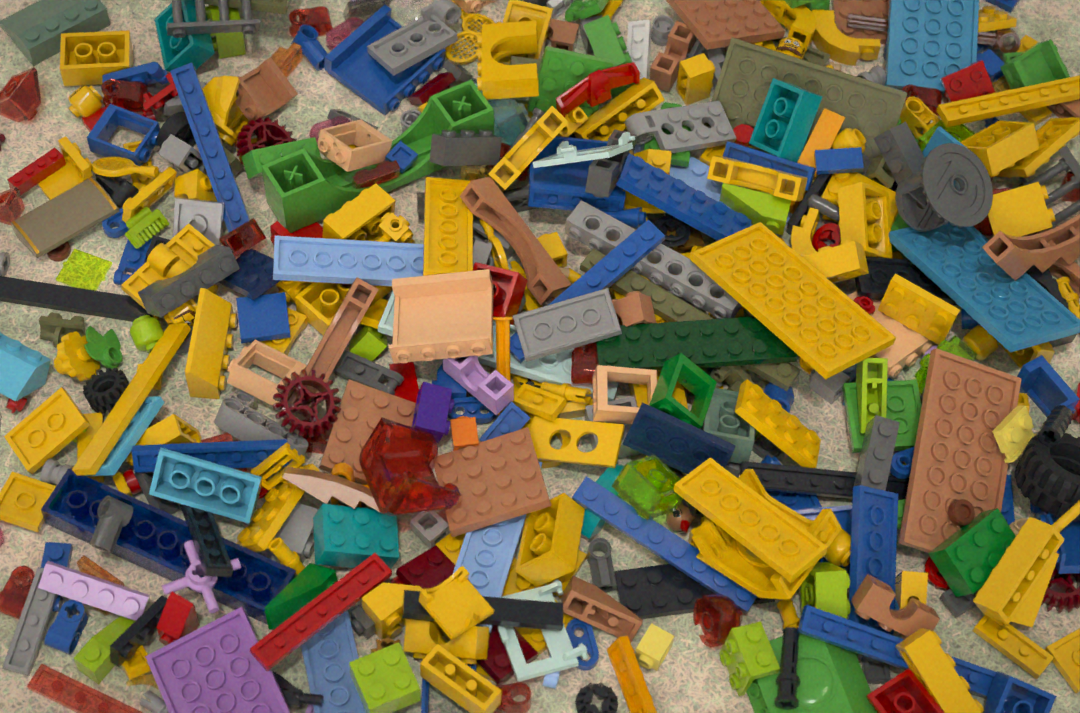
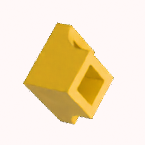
[174,169,217,202]

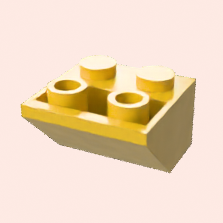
[362,583,423,640]

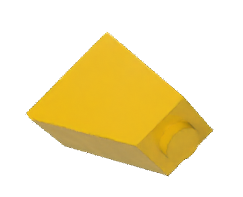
[126,414,203,466]

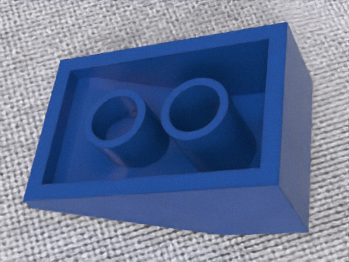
[984,671,1056,713]

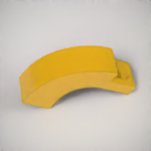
[760,0,817,52]
[812,10,881,66]
[791,207,836,286]

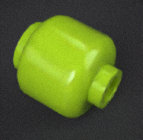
[129,315,164,353]

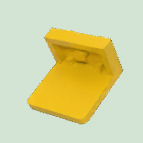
[37,136,93,200]

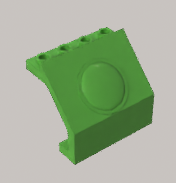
[747,633,878,713]

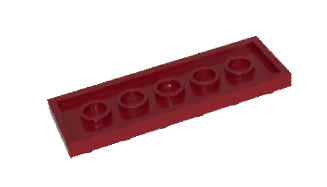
[396,545,539,684]

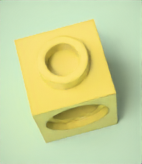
[635,623,674,671]

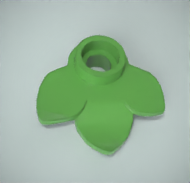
[84,326,122,369]

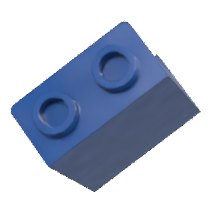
[1017,355,1080,417]

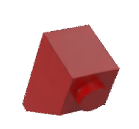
[156,592,200,646]

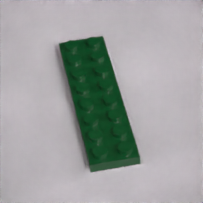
[595,316,798,371]

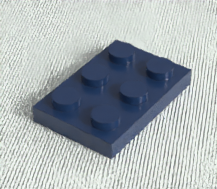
[219,248,281,300]

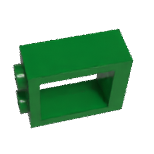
[649,353,717,428]

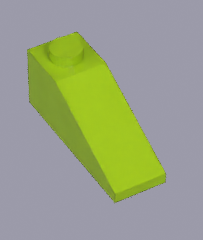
[720,183,792,235]
[856,358,888,433]
[74,616,135,685]

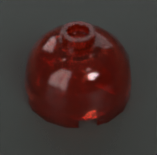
[693,594,743,648]

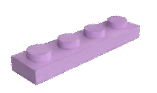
[38,561,149,621]

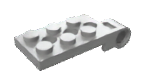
[367,0,462,76]
[625,100,736,153]

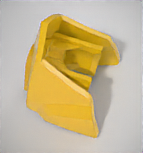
[202,76,249,146]

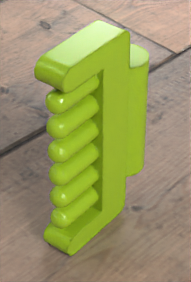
[125,207,169,249]

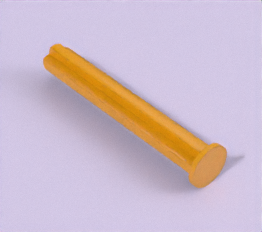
[493,317,513,415]

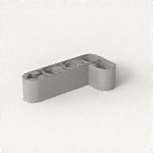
[214,390,309,464]

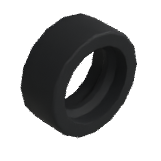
[157,111,196,148]

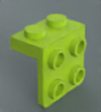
[719,621,780,696]

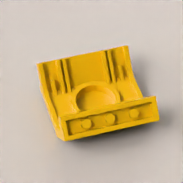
[691,469,842,600]

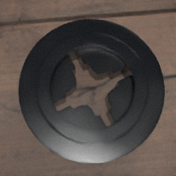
[654,215,691,249]
[575,682,618,713]

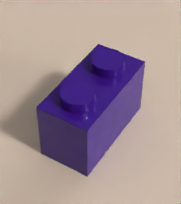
[410,382,454,443]

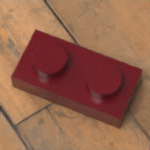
[408,72,456,105]

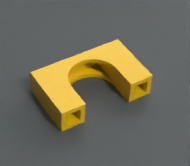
[477,20,539,100]

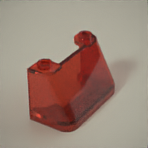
[359,417,461,516]

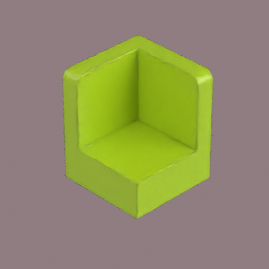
[349,325,387,362]

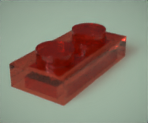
[352,160,400,189]

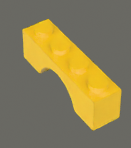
[485,106,569,193]
[707,155,808,201]

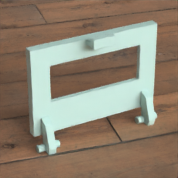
[533,132,635,168]
[498,579,588,682]

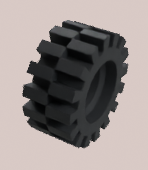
[83,368,129,414]

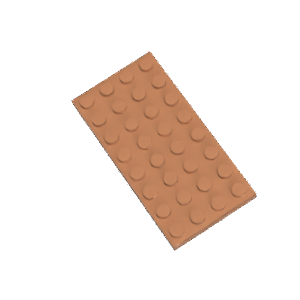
[899,348,1022,553]

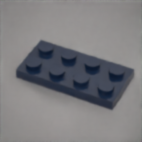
[623,402,736,474]

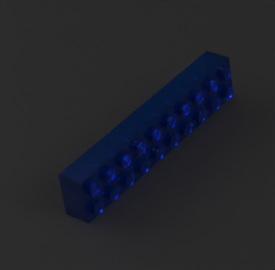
[41,468,297,625]

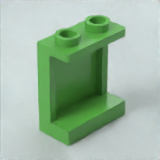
[1000,39,1070,90]

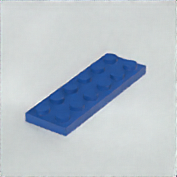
[616,153,752,241]
[848,485,898,636]

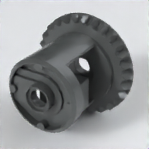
[896,143,993,232]

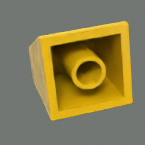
[988,182,1056,237]

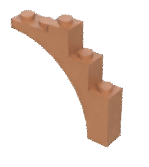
[982,213,1080,281]

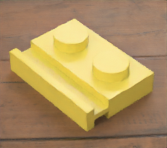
[993,405,1037,463]

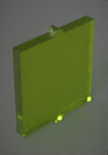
[56,249,112,291]

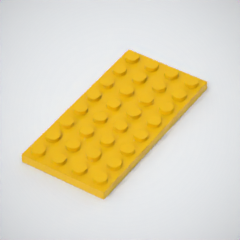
[690,222,896,379]

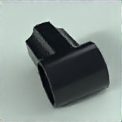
[95,174,139,208]

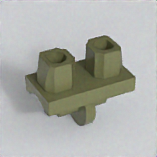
[39,312,85,348]
[710,365,754,392]

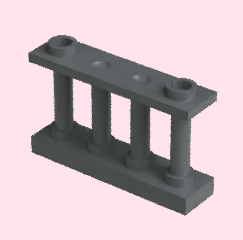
[167,0,260,38]
[1018,146,1080,228]

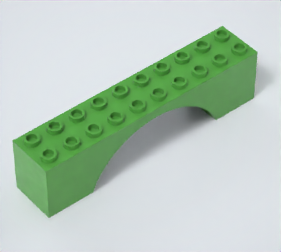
[261,79,494,233]

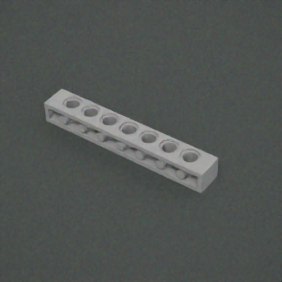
[565,200,742,319]

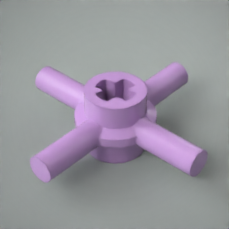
[161,540,241,613]

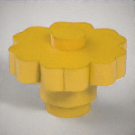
[54,331,100,382]

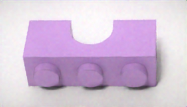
[443,356,514,415]

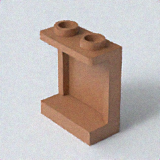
[235,57,298,121]

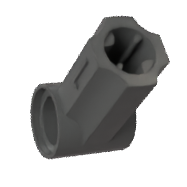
[90,496,133,553]
[587,538,617,593]

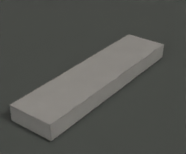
[2,567,58,676]

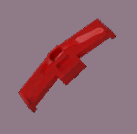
[556,62,640,117]

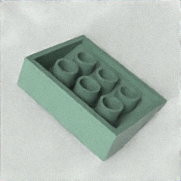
[0,0,110,66]

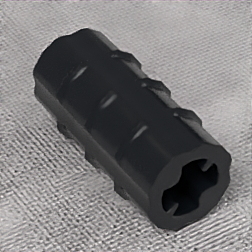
[1038,405,1073,447]

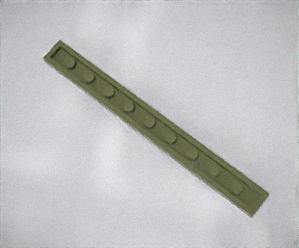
[580,248,801,391]

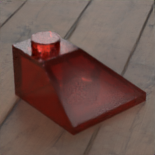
[0,67,41,123]

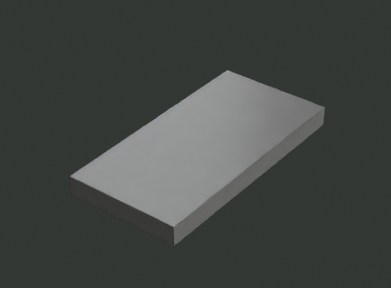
[513,288,622,362]

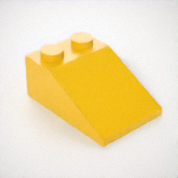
[497,0,553,65]
[822,172,899,228]

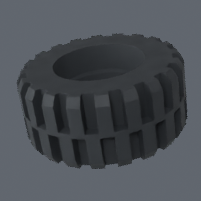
[1014,433,1080,522]

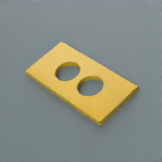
[530,416,625,468]

